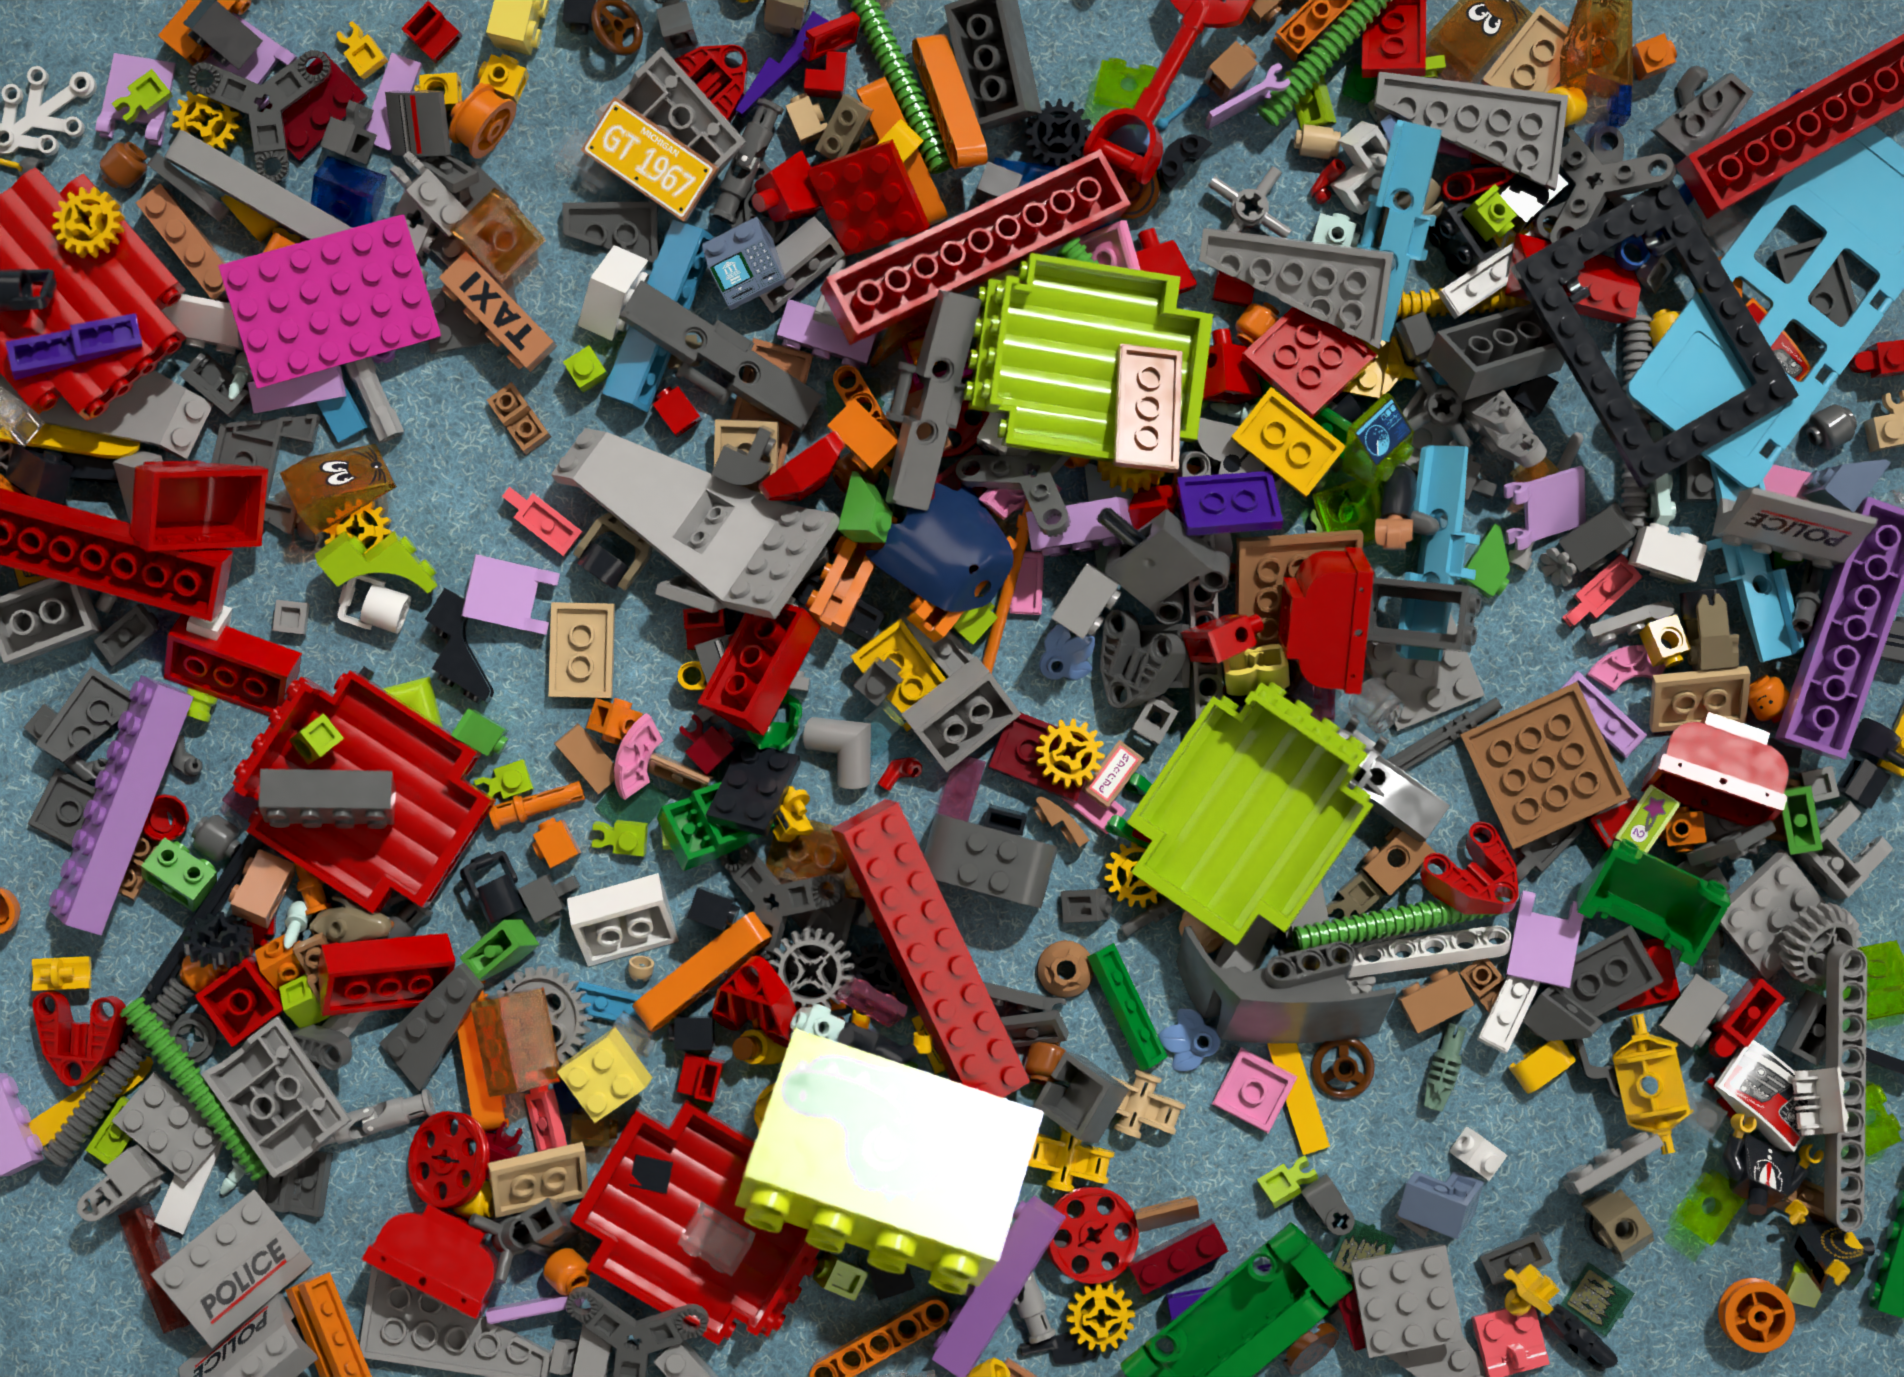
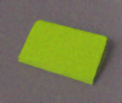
[1285,68,1337,130]

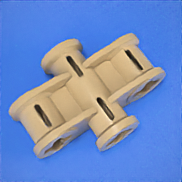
[1110,1069,1186,1138]

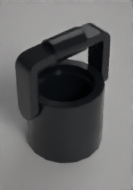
[0,269,57,312]
[460,851,526,925]

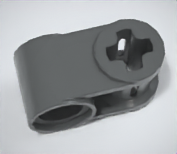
[1301,1174,1355,1235]

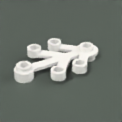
[0,66,97,155]

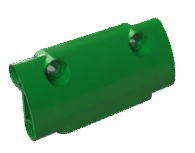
[1120,1222,1353,1377]

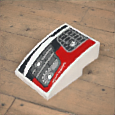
[1714,1040,1809,1152]

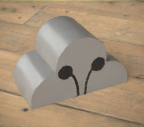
[1192,418,1286,493]

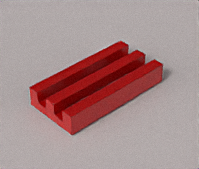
[801,12,860,62]

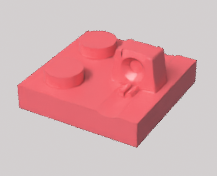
[1471,1305,1550,1377]

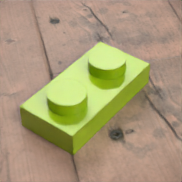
[86,1096,133,1165]

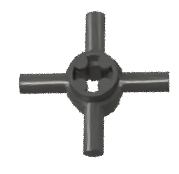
[1407,363,1473,447]
[469,1211,557,1284]

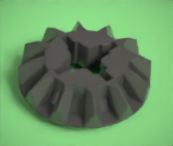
[168,1012,217,1063]

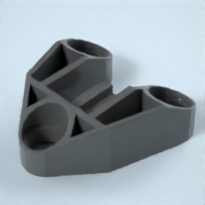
[1100,609,1186,709]
[290,1024,352,1094]

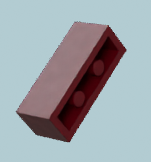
[1128,1218,1229,1295]

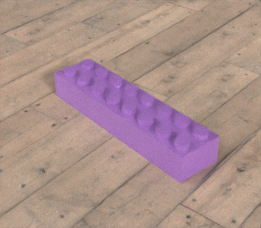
[1775,497,1904,760]
[49,675,193,935]

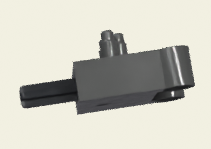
[1097,507,1231,625]

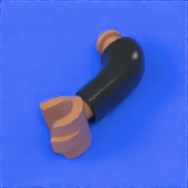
[1375,464,1417,550]

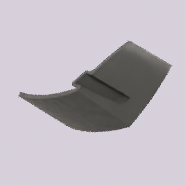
[1176,926,1397,1043]

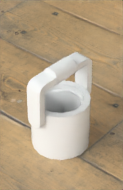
[338,574,411,634]

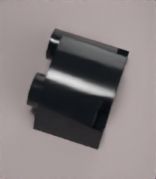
[1157,134,1212,194]

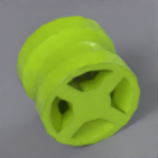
[186,688,218,722]

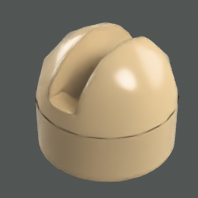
[628,955,654,982]

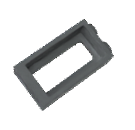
[1355,577,1481,653]

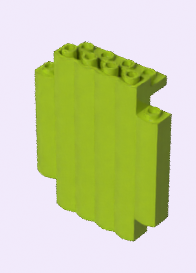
[964,253,1213,463]
[1126,681,1374,946]

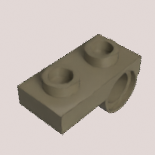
[815,94,874,160]

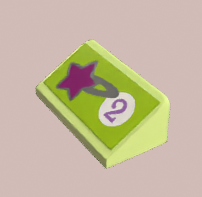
[1615,784,1681,853]

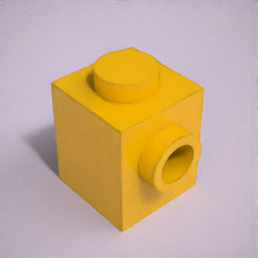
[478,54,530,104]

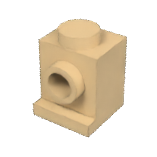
[785,93,827,146]

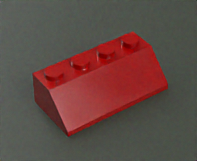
[1505,233,1641,324]
[698,603,821,736]
[164,614,302,716]
[318,933,456,1016]

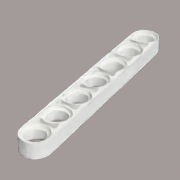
[1312,926,1511,978]

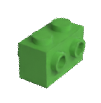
[141,838,217,912]

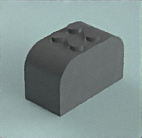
[924,813,1058,908]

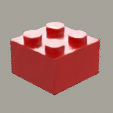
[195,956,284,1047]

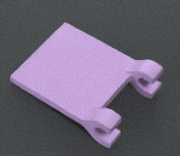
[197,12,297,110]
[95,53,176,147]
[1205,63,1291,130]
[1504,466,1586,550]
[461,554,560,635]
[1506,890,1584,989]

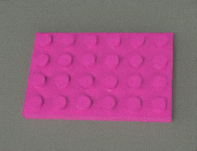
[218,214,441,389]

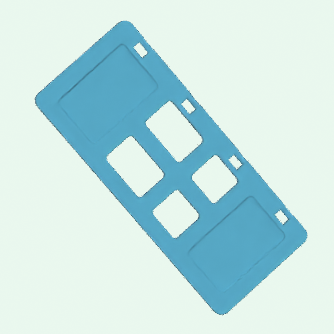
[1626,125,1904,489]

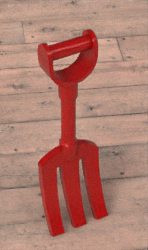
[1083,0,1255,185]

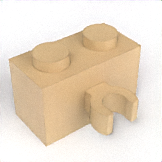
[1864,390,1904,452]

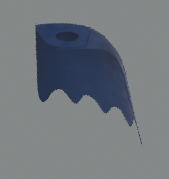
[865,483,1014,612]

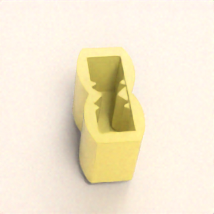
[1223,644,1290,696]

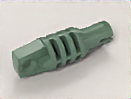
[1424,1023,1467,1112]

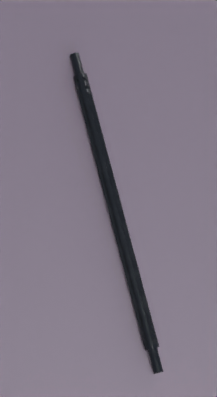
[122,666,375,1041]

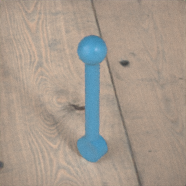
[1156,85,1210,130]

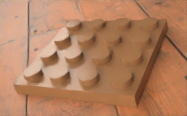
[1235,530,1363,650]
[1460,682,1631,850]

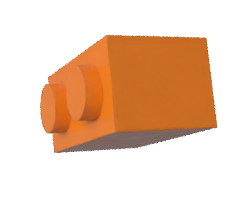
[827,399,898,475]

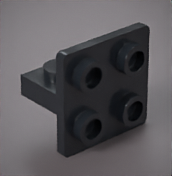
[1428,199,1501,278]

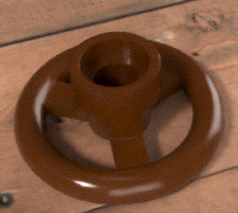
[591,0,643,56]
[1312,1038,1375,1099]

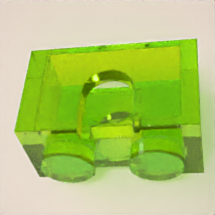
[1093,58,1157,109]
[1843,1081,1902,1157]
[1675,1169,1746,1246]

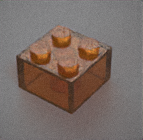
[450,188,546,284]

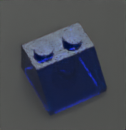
[311,156,387,228]

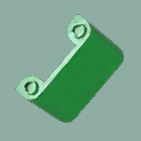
[1577,839,1731,967]

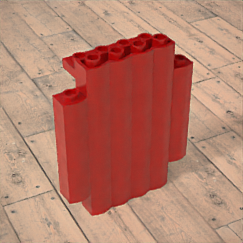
[0,167,187,421]
[232,670,496,914]
[570,1100,820,1346]

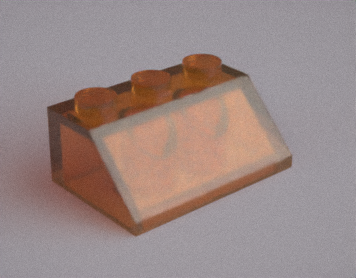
[470,987,562,1097]

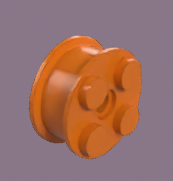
[448,82,517,159]
[1718,1278,1795,1353]

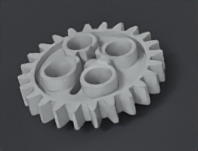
[491,965,593,1069]

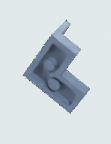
[1398,1171,1484,1239]

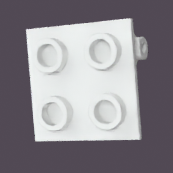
[1792,1067,1848,1136]

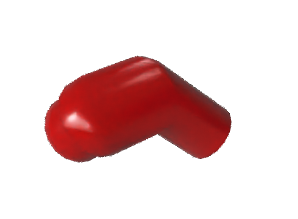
[1310,159,1346,204]
[877,757,923,791]

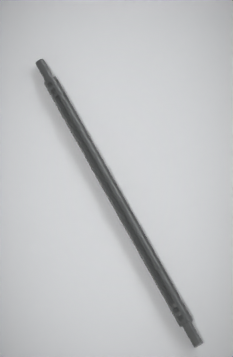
[1120,697,1502,937]

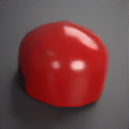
[142,794,189,842]

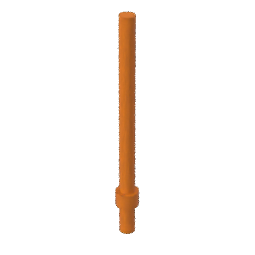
[982,499,1032,674]

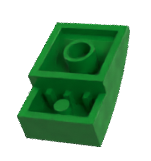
[657,782,775,871]

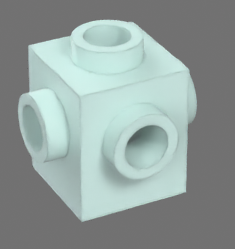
[1311,213,1360,247]
[789,1004,846,1043]

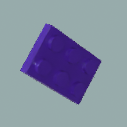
[1176,471,1283,536]

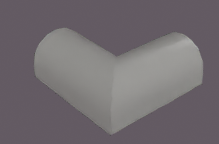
[803,717,871,789]

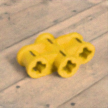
[1027,1126,1115,1192]

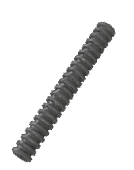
[42,978,194,1167]

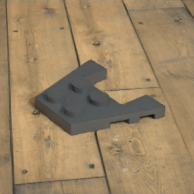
[211,414,321,535]

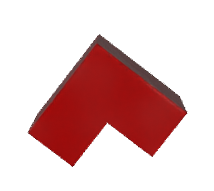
[401,0,462,64]
[804,51,848,99]
[1212,270,1255,307]
[1128,484,1178,530]
[683,608,727,650]
[676,1052,725,1102]

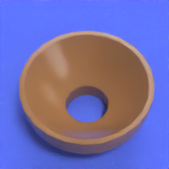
[1037,940,1094,998]

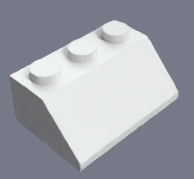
[162,294,244,355]
[567,873,679,967]

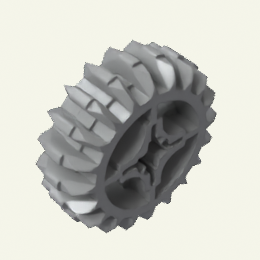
[1778,902,1862,986]
[769,928,854,1009]

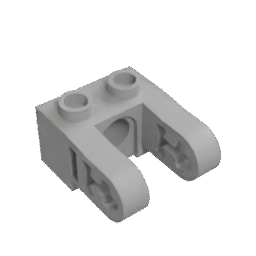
[1462,389,1547,467]
[1792,800,1893,900]
[77,1144,167,1222]

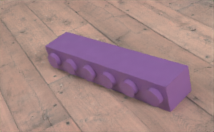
[932,1195,1066,1377]

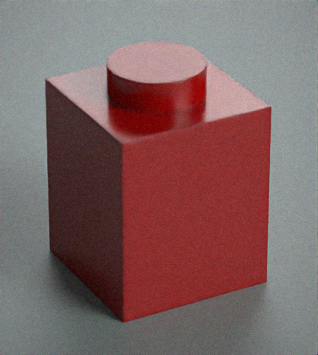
[653,386,703,438]

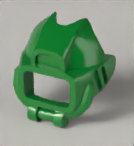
[746,689,803,751]

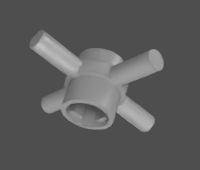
[1208,166,1292,238]

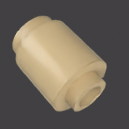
[1294,124,1341,159]

